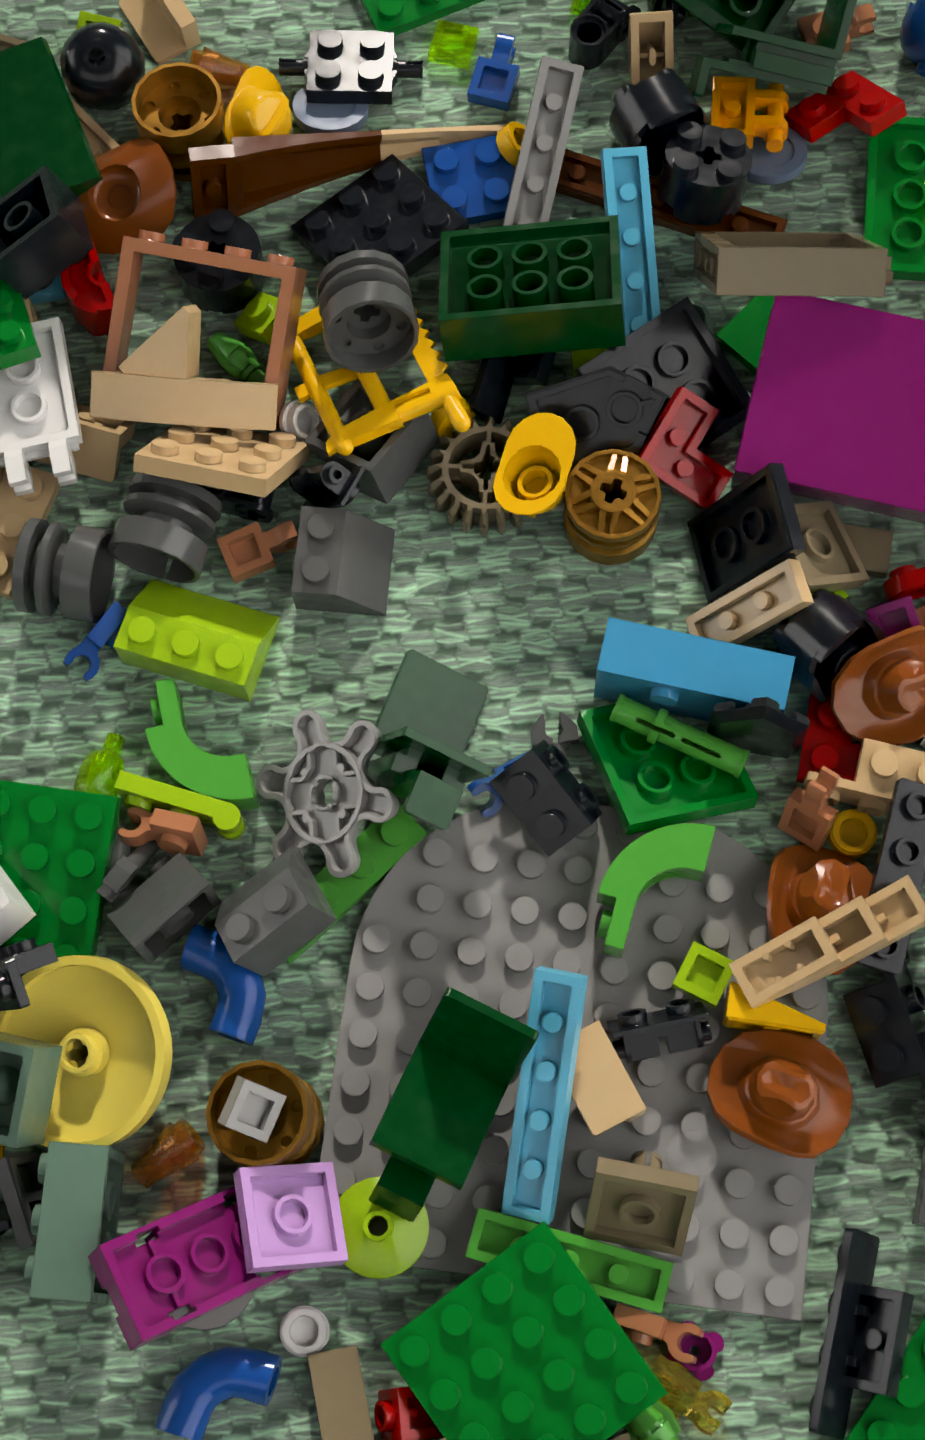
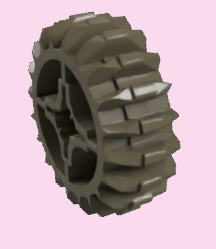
[426,415,522,537]

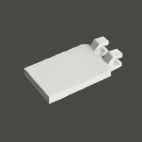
[0,317,83,496]

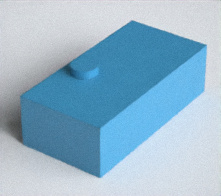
[594,617,796,722]

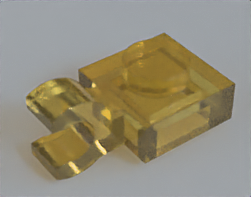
[650,1354,732,1436]

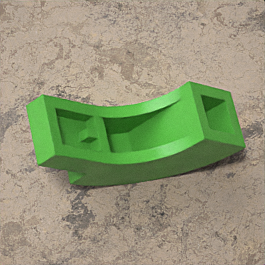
[145,678,259,810]
[596,823,716,958]

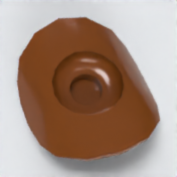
[79,136,177,255]
[830,625,925,746]
[766,844,873,975]
[706,1027,853,1159]

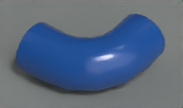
[180,924,266,1046]
[155,1346,282,1440]

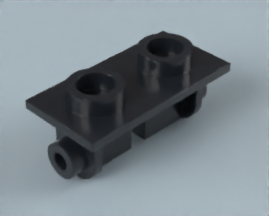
[289,461,366,508]
[607,998,712,1063]

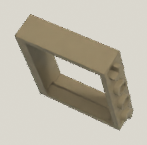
[693,231,894,297]

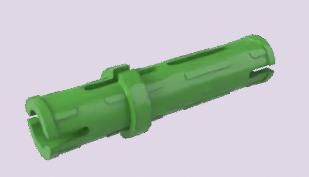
[609,693,750,778]

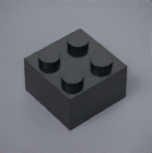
[0,165,94,300]

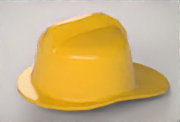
[223,66,292,144]
[493,413,576,518]

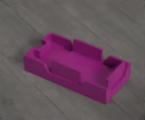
[88,1186,305,1352]

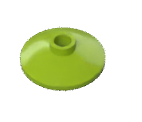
[339,1177,429,1279]

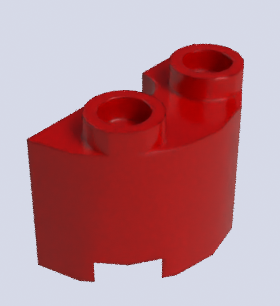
[60,235,114,336]

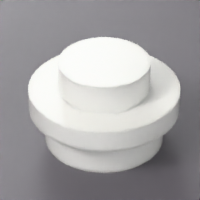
[279,399,322,441]

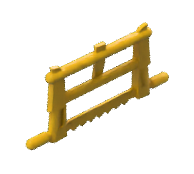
[292,306,471,457]

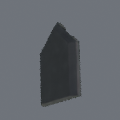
[524,365,668,474]
[706,697,810,759]

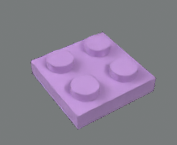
[233,1162,348,1273]

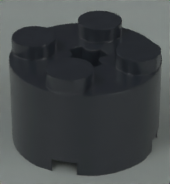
[609,68,710,175]
[657,121,752,225]
[172,209,265,314]
[772,589,885,702]

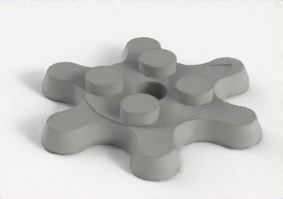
[256,710,399,878]

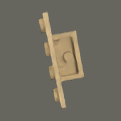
[802,738,925,817]

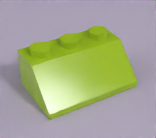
[113,579,280,701]

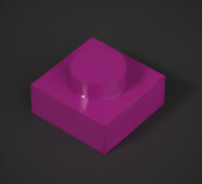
[866,595,920,638]

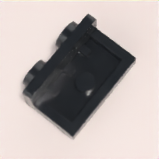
[490,740,602,857]

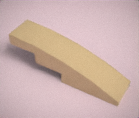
[90,370,278,431]
[728,875,925,1009]

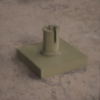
[793,501,870,594]
[583,1150,699,1256]

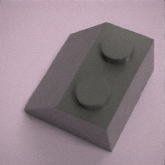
[304,379,440,504]
[291,506,395,616]
[215,845,337,977]
[106,852,221,965]

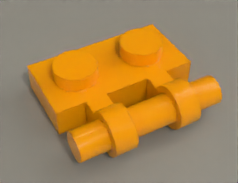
[710,76,789,153]

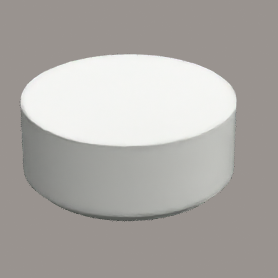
[280,1306,331,1357]

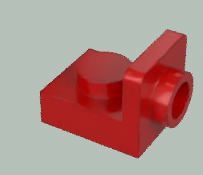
[374,1387,443,1440]

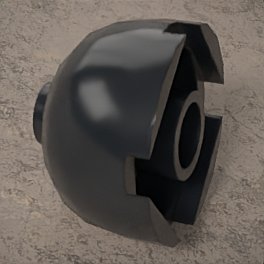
[60,22,146,111]

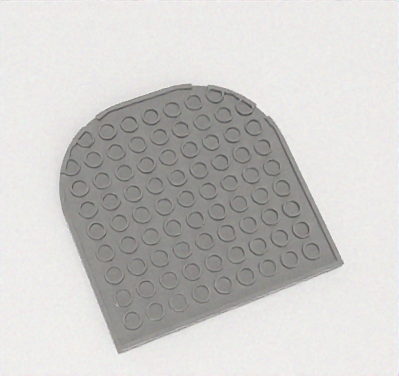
[320,803,828,1321]

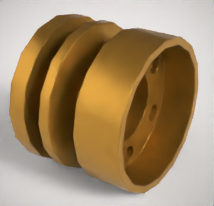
[131,62,227,182]
[563,449,662,565]
[205,1060,325,1167]

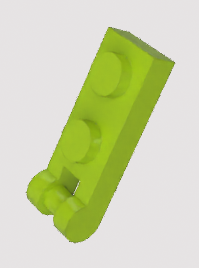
[114,770,246,841]

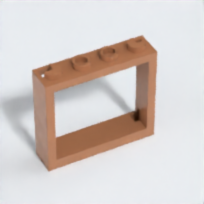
[103,229,307,430]

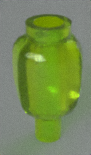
[74,733,125,797]

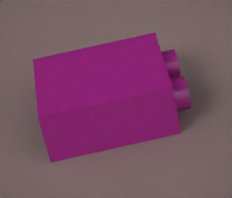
[731,296,925,524]

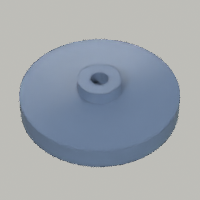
[292,85,369,133]
[748,127,808,185]

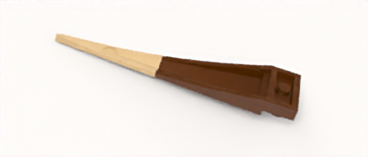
[188,123,525,219]

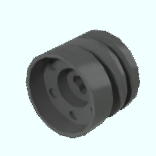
[316,250,419,373]
[108,472,223,583]
[11,518,115,623]

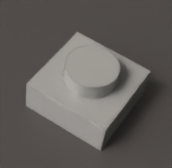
[217,1075,287,1143]

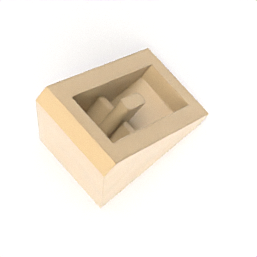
[627,10,674,85]
[118,304,201,379]

